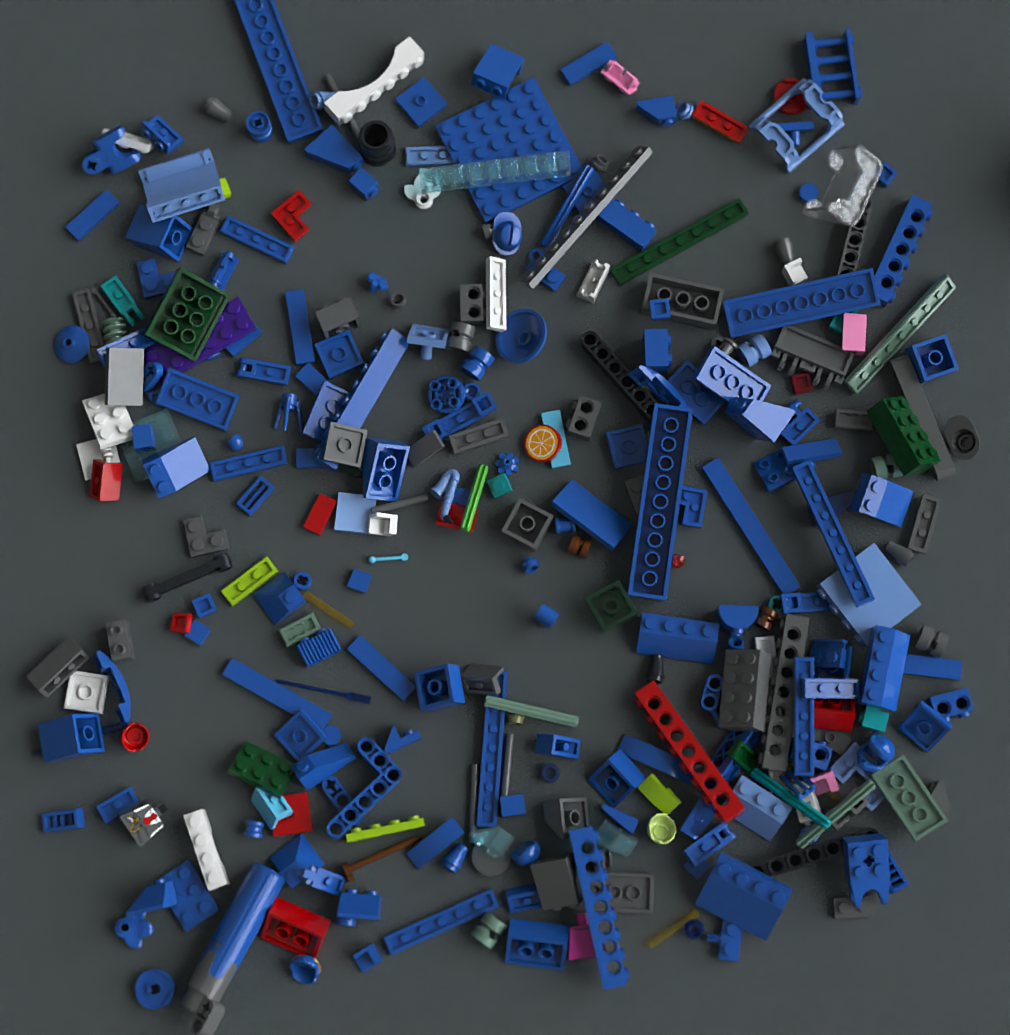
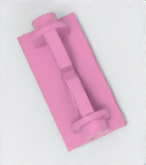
[600,60,639,95]

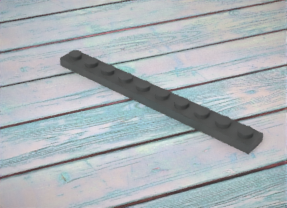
[520,146,653,289]

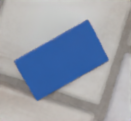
[505,884,542,913]

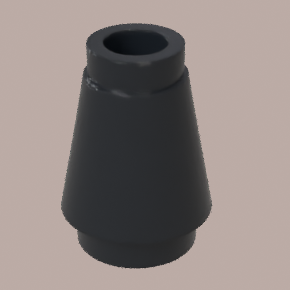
[645,654,665,684]

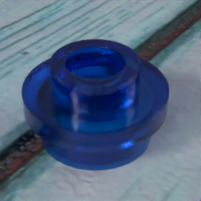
[684,919,704,939]

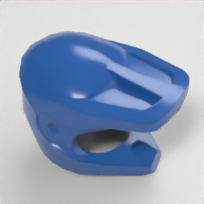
[856,734,895,772]

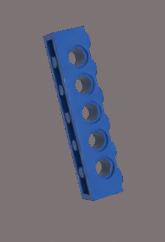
[875,195,933,307]

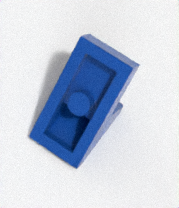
[384,725,422,755]

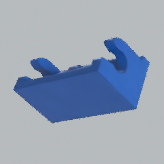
[679,796,715,841]

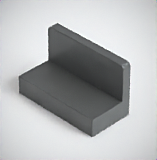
[461,664,504,695]

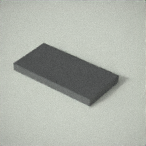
[574,871,654,914]

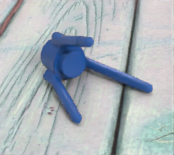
[273,393,303,435]

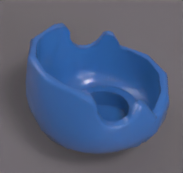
[510,840,541,866]

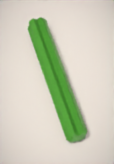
[460,464,488,532]

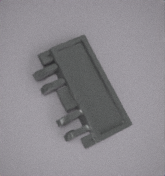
[771,325,855,391]

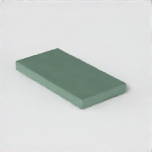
[870,754,948,842]

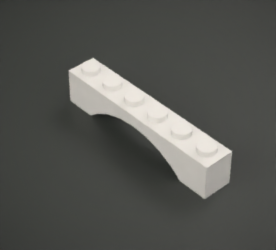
[324,36,424,125]

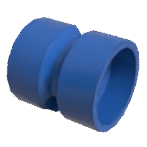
[246,111,273,143]
[460,345,495,381]

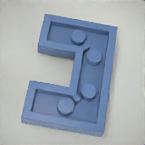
[828,742,884,812]

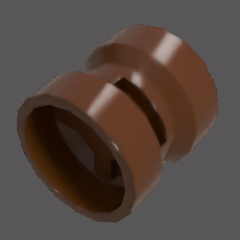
[567,535,592,559]
[753,605,779,632]

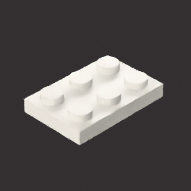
[82,394,133,450]

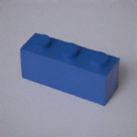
[597,199,656,252]

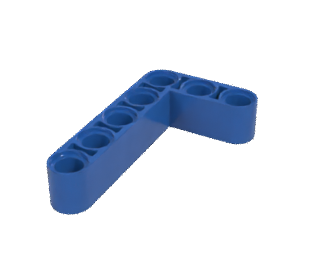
[326,737,402,840]

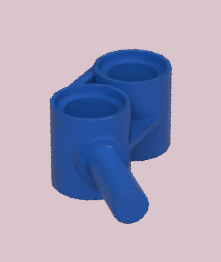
[699,674,723,730]

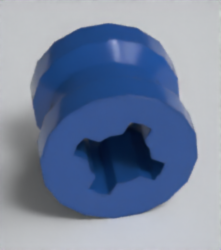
[243,820,265,838]

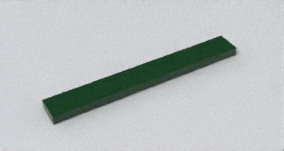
[610,198,749,287]

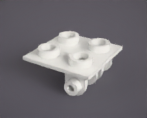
[76,439,120,481]

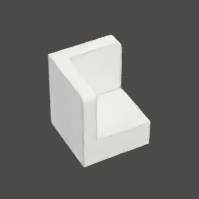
[782,258,808,286]
[368,512,398,537]

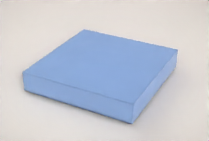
[334,492,377,535]

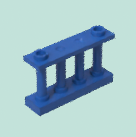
[803,28,862,105]

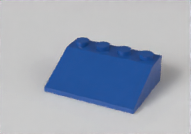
[695,851,793,941]

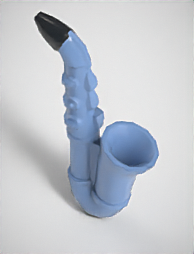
[429,469,460,524]

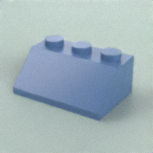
[723,775,793,842]

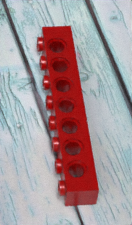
[634,680,745,824]

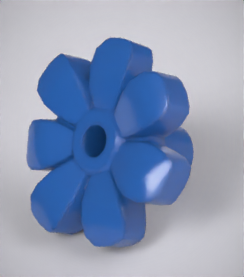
[366,272,388,293]
[495,452,519,476]

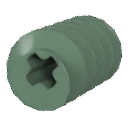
[102,318,127,346]

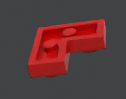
[271,190,312,242]

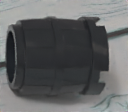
[358,120,396,167]

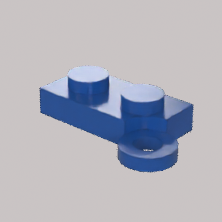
[525,248,566,292]

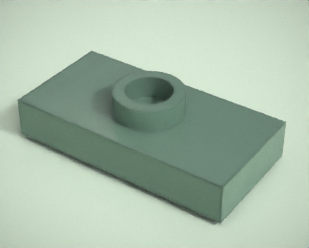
[279,612,321,648]

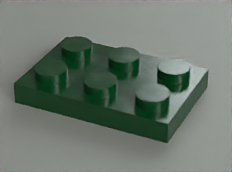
[227,741,295,798]

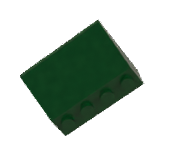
[142,267,231,362]

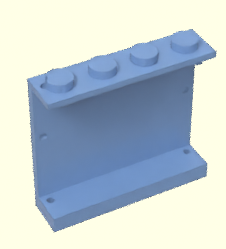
[138,148,225,223]
[816,543,922,648]

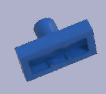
[777,121,814,146]

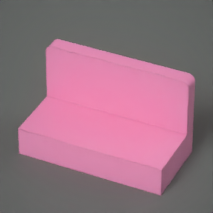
[842,313,867,356]

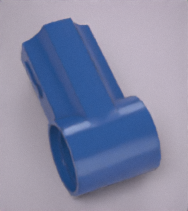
[534,603,560,629]

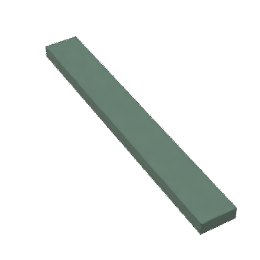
[844,274,956,395]

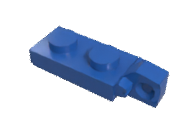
[296,865,346,896]

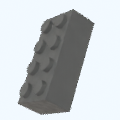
[641,273,724,330]
[718,650,771,732]

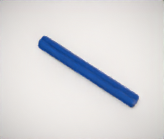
[540,165,594,249]

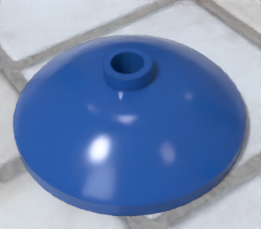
[496,308,547,364]

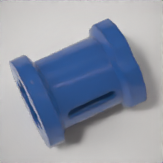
[555,518,576,534]

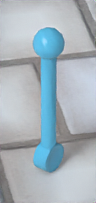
[368,553,408,563]

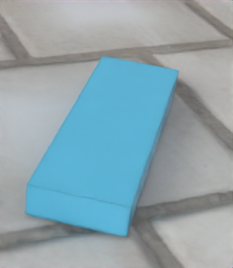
[541,410,571,469]

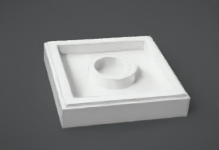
[63,671,110,714]

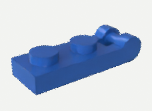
[236,357,292,386]
[682,822,737,867]

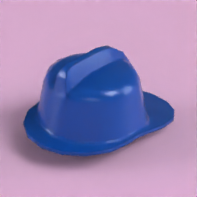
[492,212,522,255]

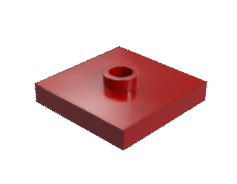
[272,792,313,837]

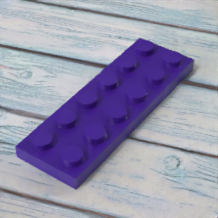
[144,296,257,386]

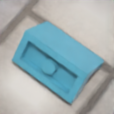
[251,787,293,830]

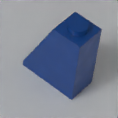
[304,125,363,174]

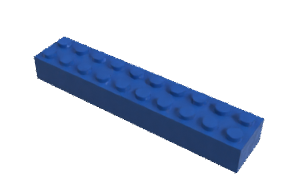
[627,403,693,601]

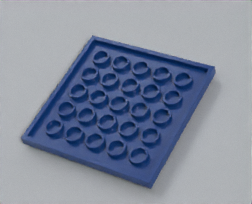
[435,77,583,224]

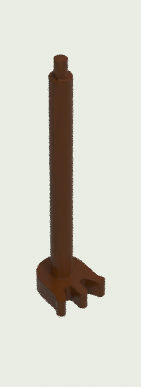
[342,835,423,882]

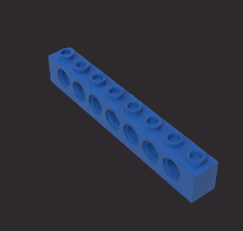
[569,826,630,990]

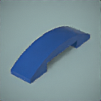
[628,365,688,408]
[422,391,497,440]
[780,592,831,614]
[93,650,131,727]
[617,734,696,784]

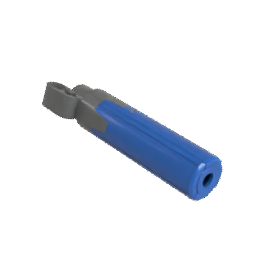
[181,862,286,1035]

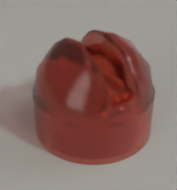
[671,554,686,568]

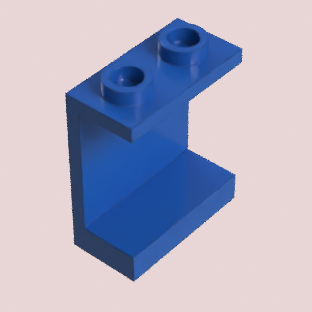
[471,43,525,100]

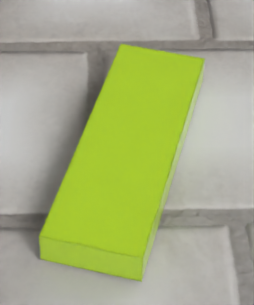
[221,556,279,607]

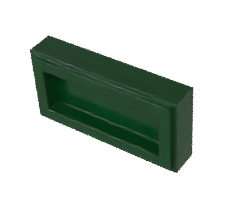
[727,738,758,774]

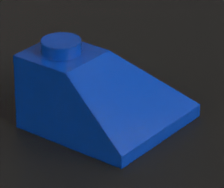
[253,572,307,625]
[270,833,325,889]
[126,878,178,916]

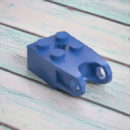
[842,833,890,908]

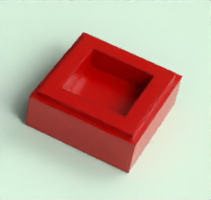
[170,613,193,634]

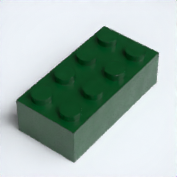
[866,396,941,476]

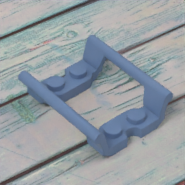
[748,78,845,173]

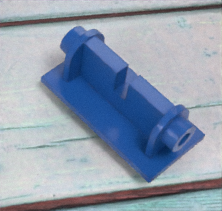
[207,251,240,291]

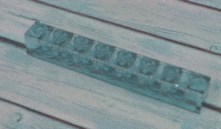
[419,151,571,194]

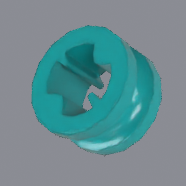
[768,596,783,614]

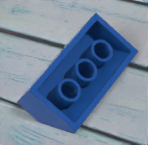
[636,613,719,664]
[857,625,910,712]

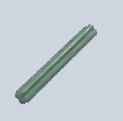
[484,695,579,727]
[796,779,876,849]

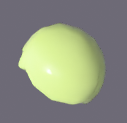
[647,813,677,845]

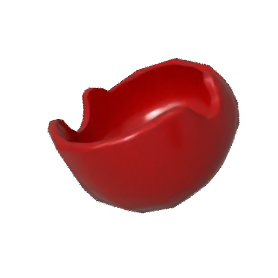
[119,722,150,752]

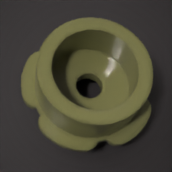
[506,712,525,725]

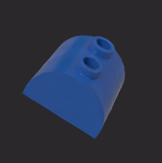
[716,604,758,637]

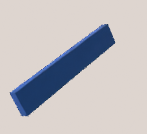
[793,657,814,776]
[222,658,333,731]
[383,889,499,955]

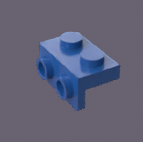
[141,114,184,155]

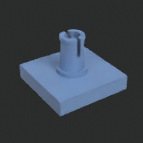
[407,324,450,360]

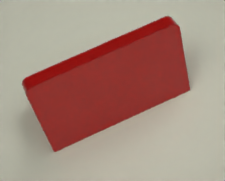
[89,459,123,501]
[435,500,478,532]

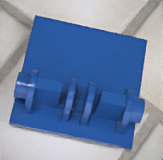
[752,450,798,492]

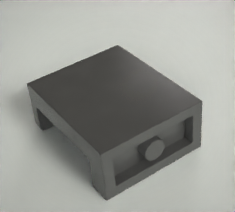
[530,853,584,911]

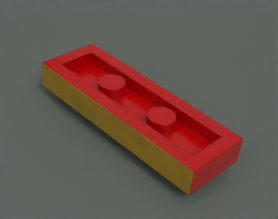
[691,100,749,145]

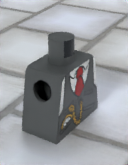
[118,799,169,847]

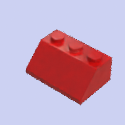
[793,699,856,732]
[260,897,331,958]

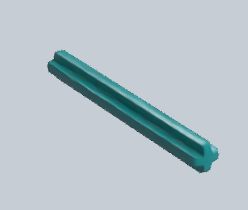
[750,768,831,829]

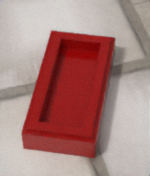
[303,493,337,536]

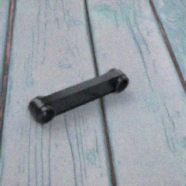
[142,552,233,603]

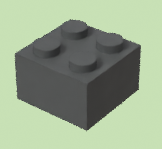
[315,297,362,339]
[501,498,553,552]

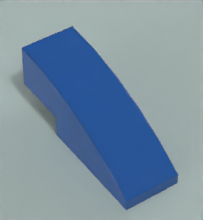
[407,817,464,870]

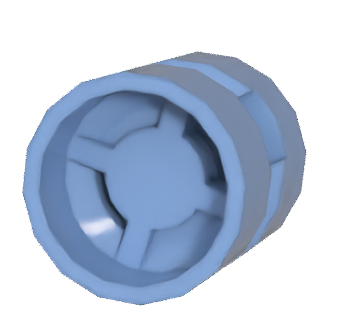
[736,333,772,368]

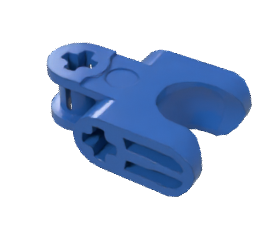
[82,125,141,175]

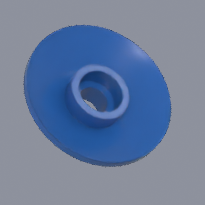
[54,326,90,363]

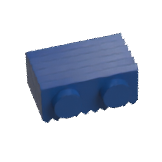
[296,628,342,668]

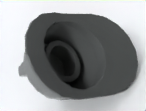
[944,415,980,460]

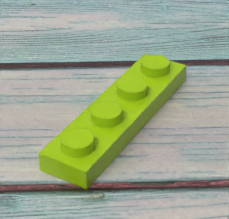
[346,815,426,843]

